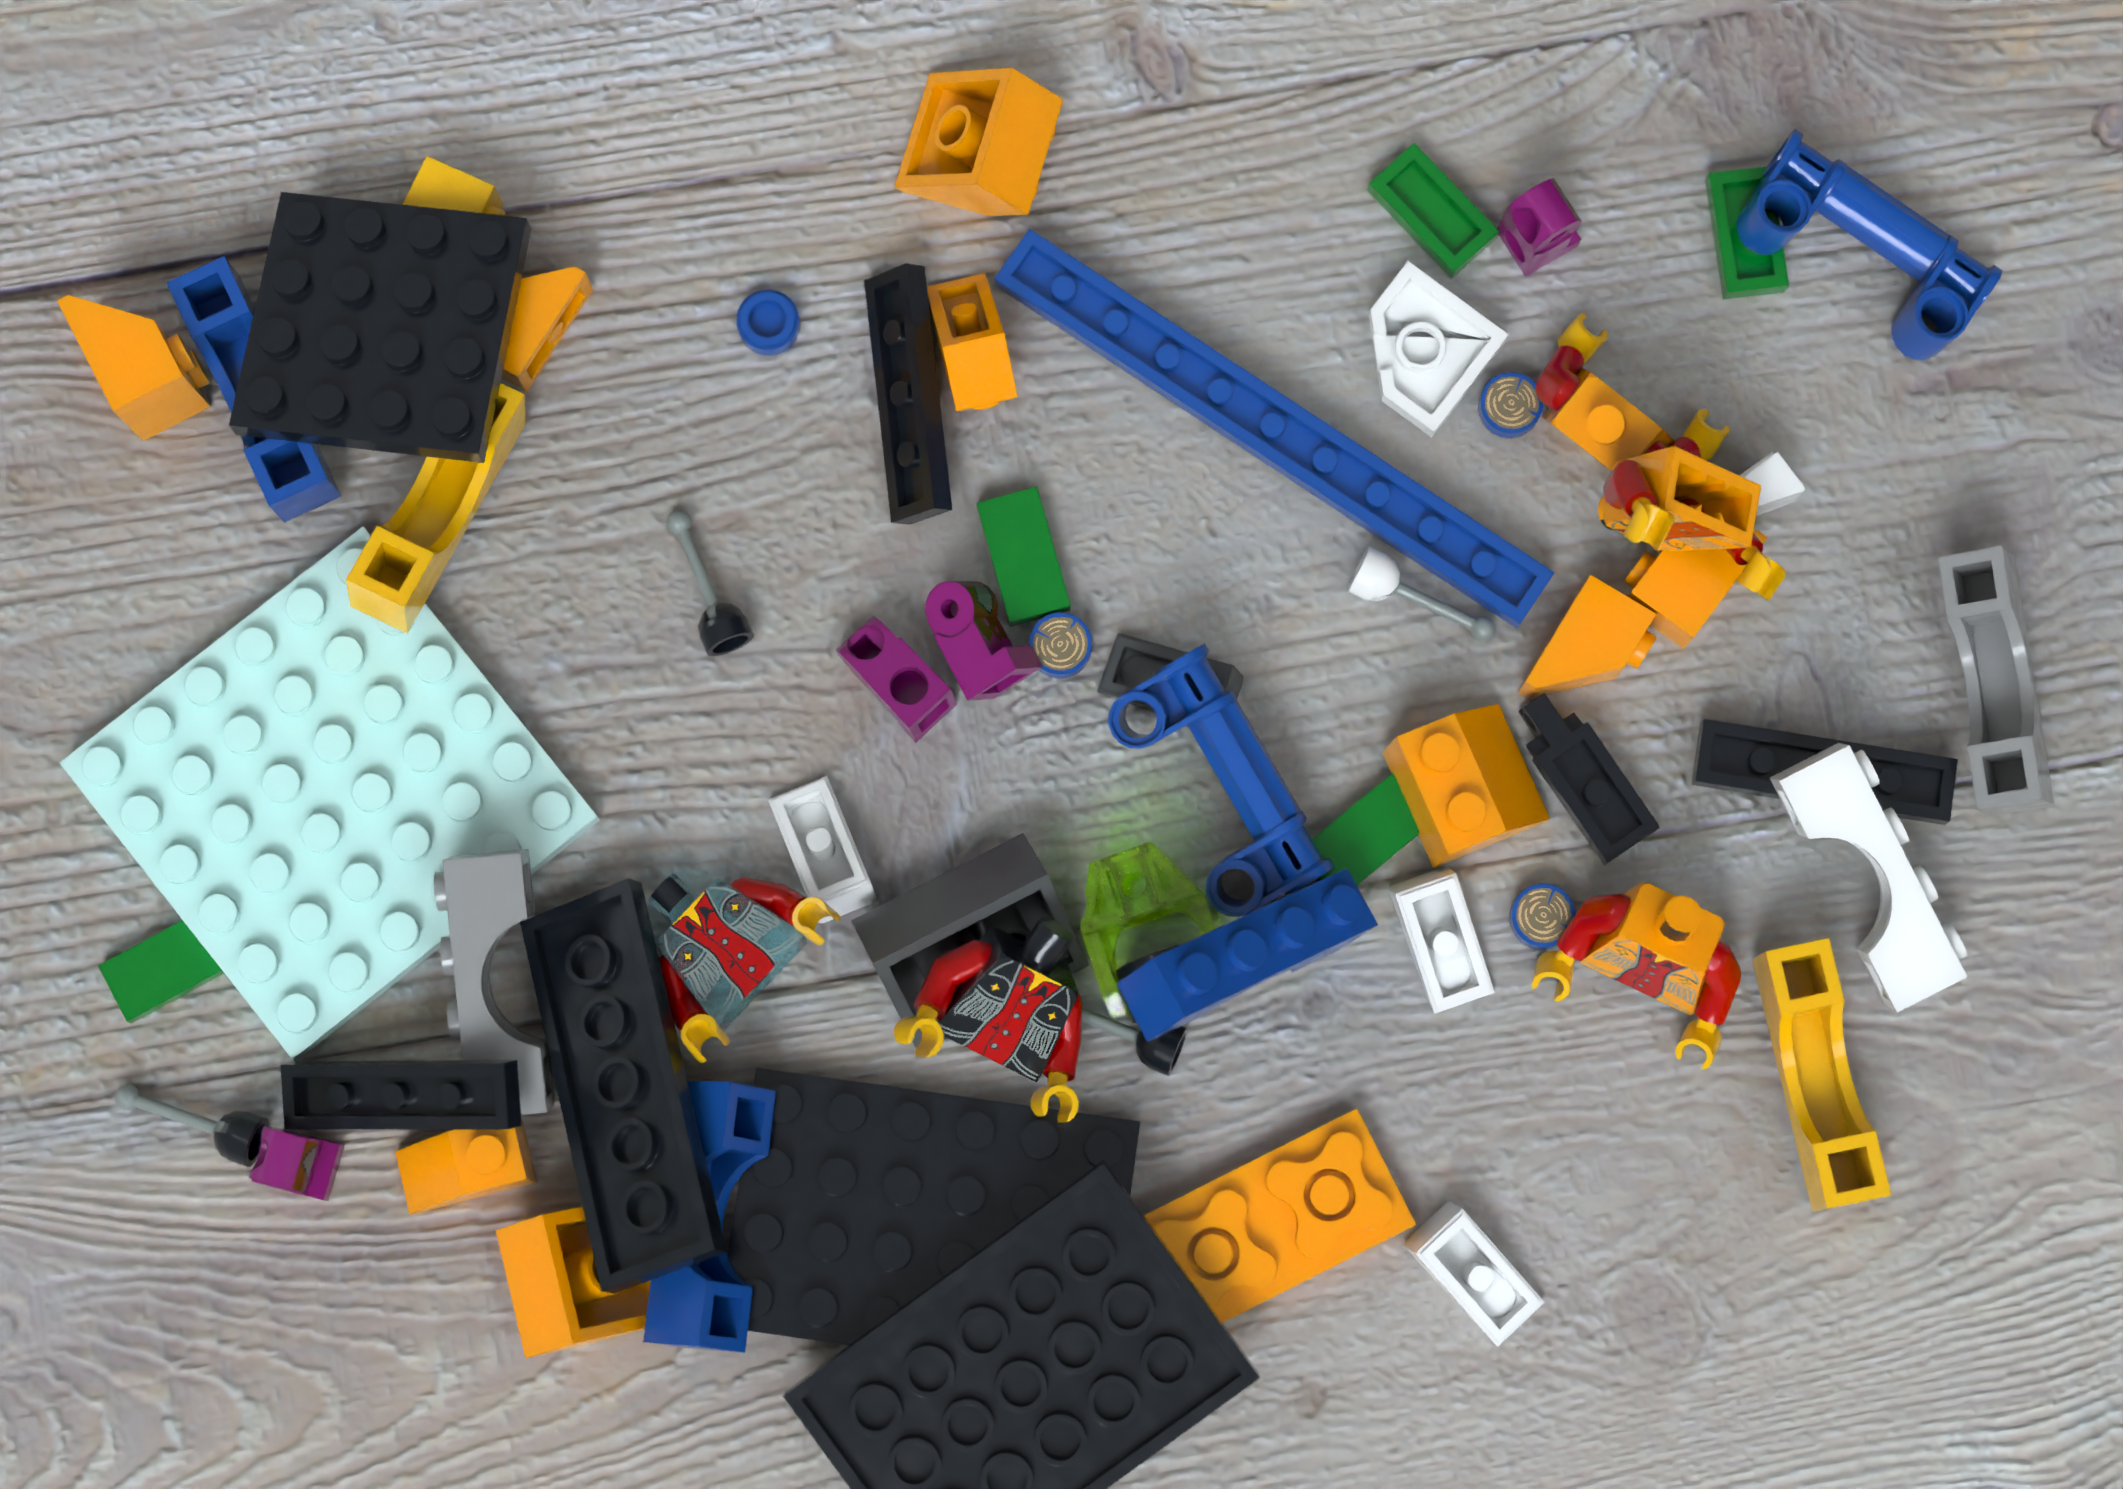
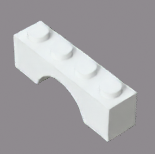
[1770,743,1968,1012]

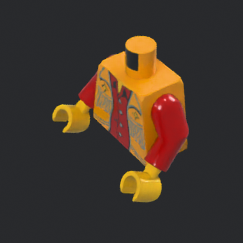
[1536,313,1730,471]
[1598,446,1786,601]
[1532,882,1741,1070]

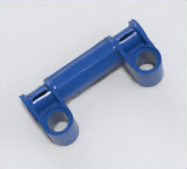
[1737,129,2003,360]
[1108,643,1335,917]

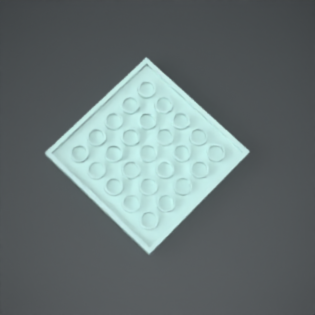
[59,527,600,1061]

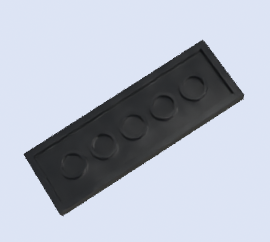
[520,878,727,1293]

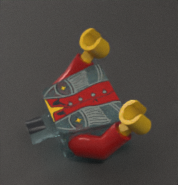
[648,874,840,1063]

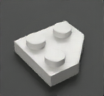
[1369,261,1509,438]

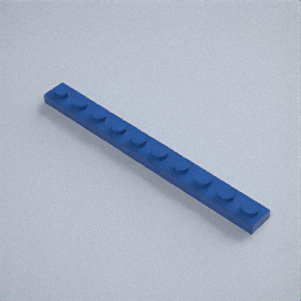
[994,229,1555,629]

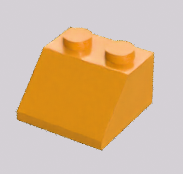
[894,67,1064,216]
[57,295,211,441]
[1382,704,1550,868]
[496,1207,651,1359]

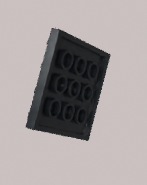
[229,192,532,463]

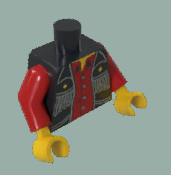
[893,916,1082,1123]

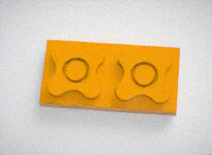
[1144,1108,1416,1323]

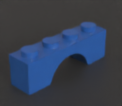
[166,256,342,523]
[1117,868,1378,1042]
[643,1081,776,1353]

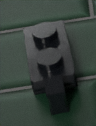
[1519,693,1660,865]

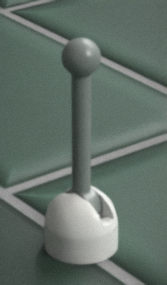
[1347,546,1496,641]

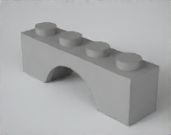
[1938,545,2055,816]
[434,849,554,1115]

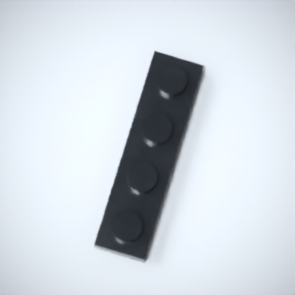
[864,263,953,525]
[1691,719,1958,825]
[280,1060,522,1129]

